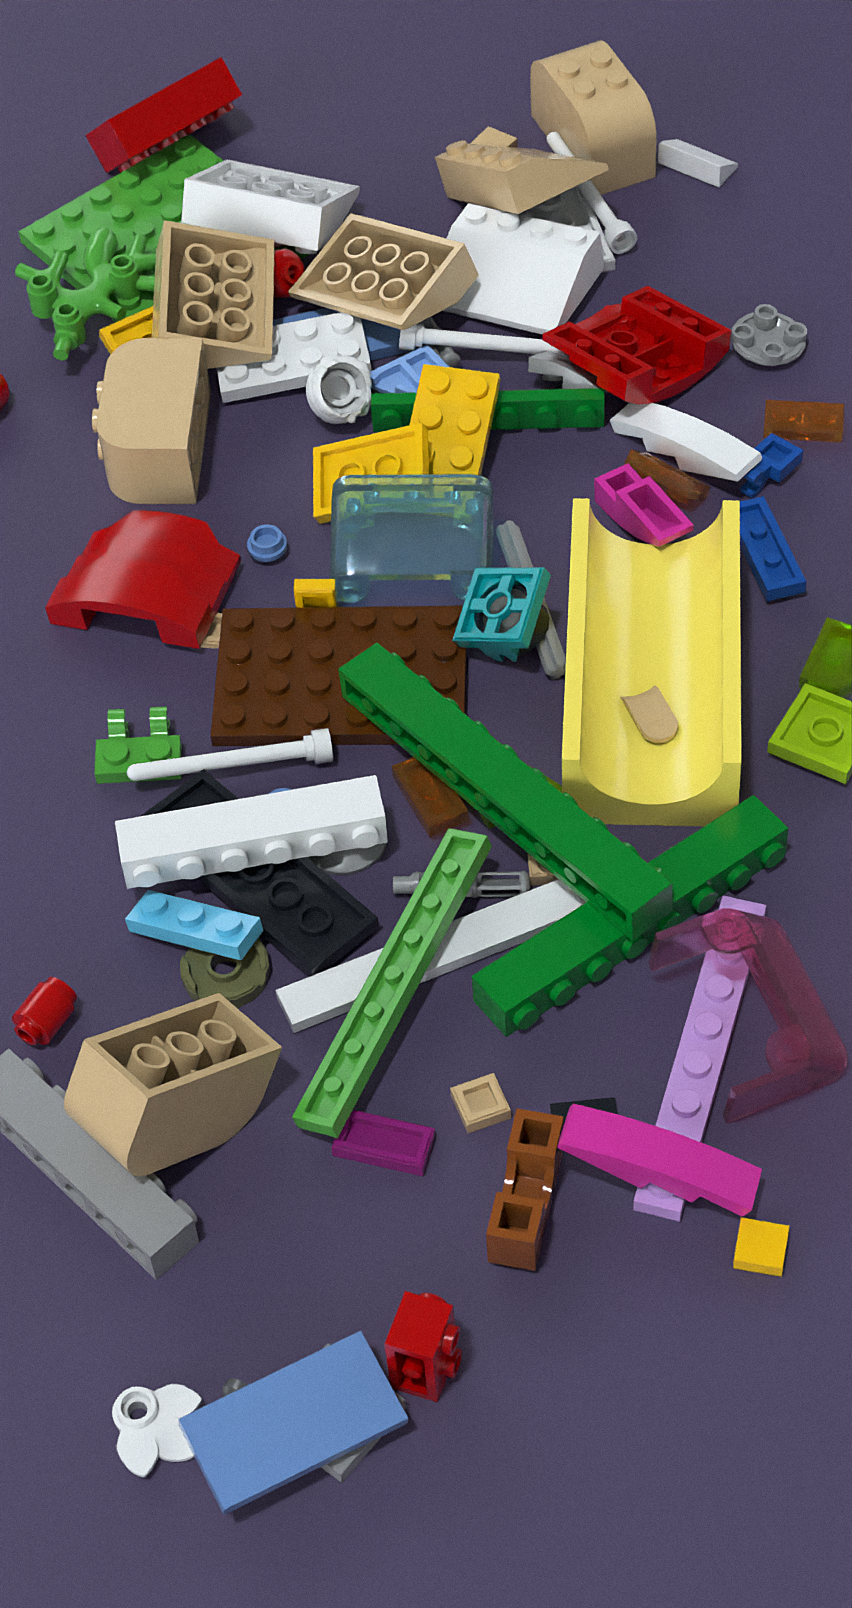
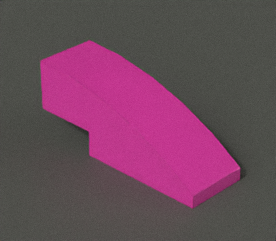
[594,463,694,547]

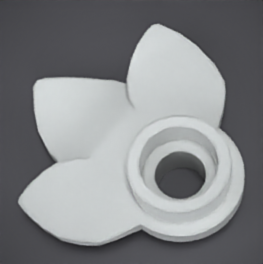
[112,1384,202,1477]

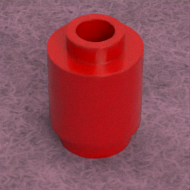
[12,977,77,1045]

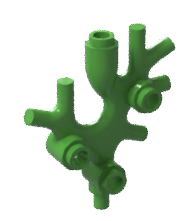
[15,228,156,361]

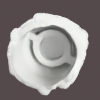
[306,355,372,424]

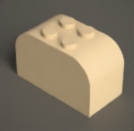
[530,40,656,195]
[92,338,211,504]
[64,993,282,1176]

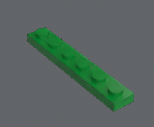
[371,388,604,432]

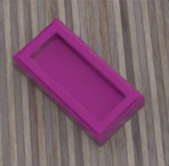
[331,1110,436,1176]

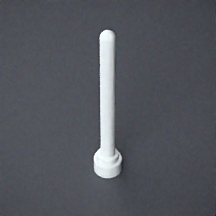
[547,132,637,254]
[399,324,570,357]
[127,728,333,781]

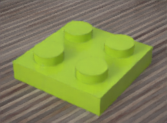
[767,683,852,784]

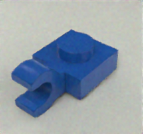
[740,433,804,498]

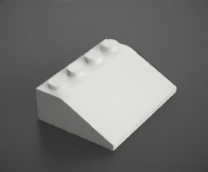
[181,160,360,254]
[442,203,604,334]

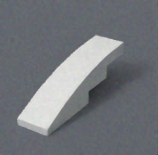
[610,403,762,481]

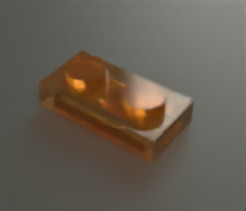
[763,399,844,443]
[624,449,711,504]
[391,757,469,837]

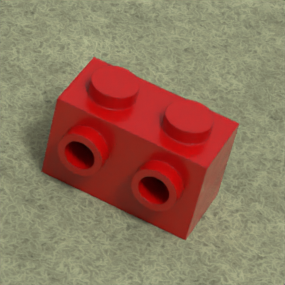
[384,1291,462,1403]

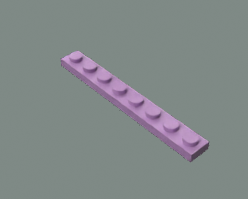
[633,896,767,1222]

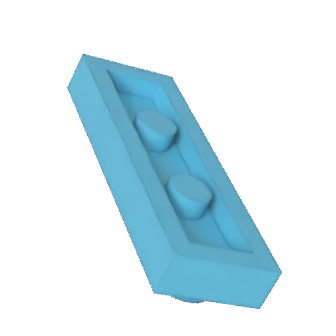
[125,890,263,960]

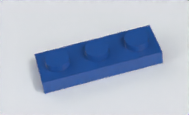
[740,496,807,601]

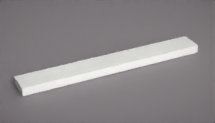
[275,879,586,1033]

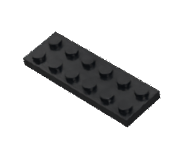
[141,769,379,977]

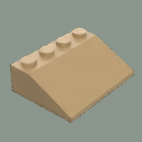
[435,141,609,214]
[288,213,479,330]
[152,220,274,369]

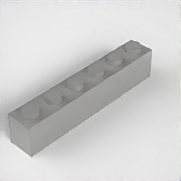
[0,1049,199,1280]

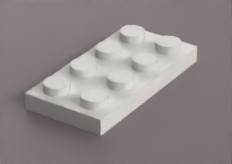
[216,312,372,403]

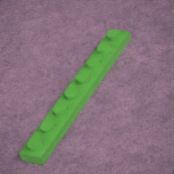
[292,828,492,1138]

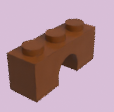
[486,1108,564,1271]

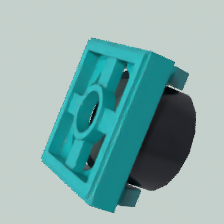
[452,567,551,662]

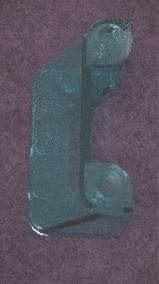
[330,474,495,603]

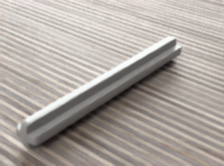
[496,520,566,680]

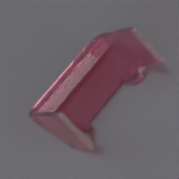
[649,908,848,1124]

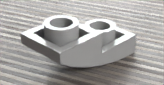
[528,351,608,394]

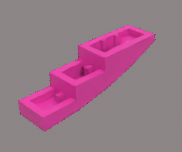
[557,1104,762,1217]

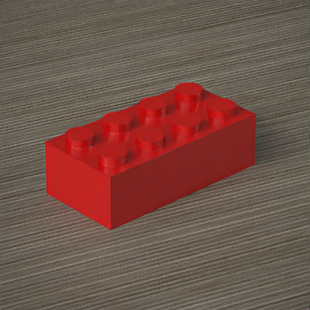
[85,57,242,173]

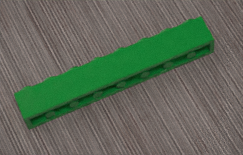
[472,795,788,1037]

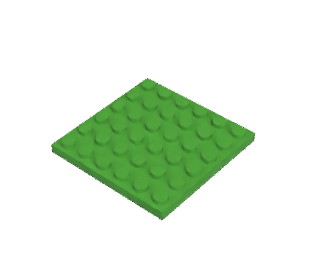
[18,134,309,322]

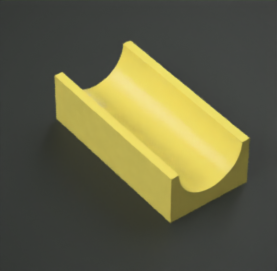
[562,498,741,826]

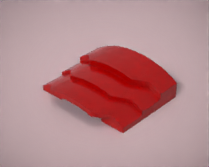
[542,286,732,404]
[45,510,241,649]

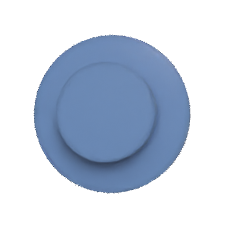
[247,524,287,562]

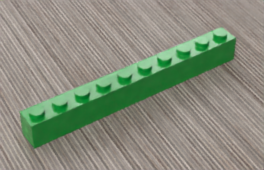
[338,643,673,941]

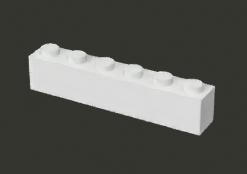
[115,775,388,889]

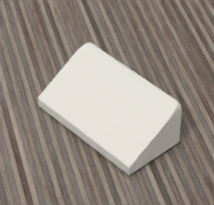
[658,139,738,187]

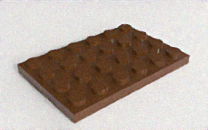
[210,605,467,746]

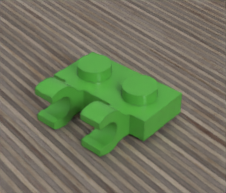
[95,706,182,784]

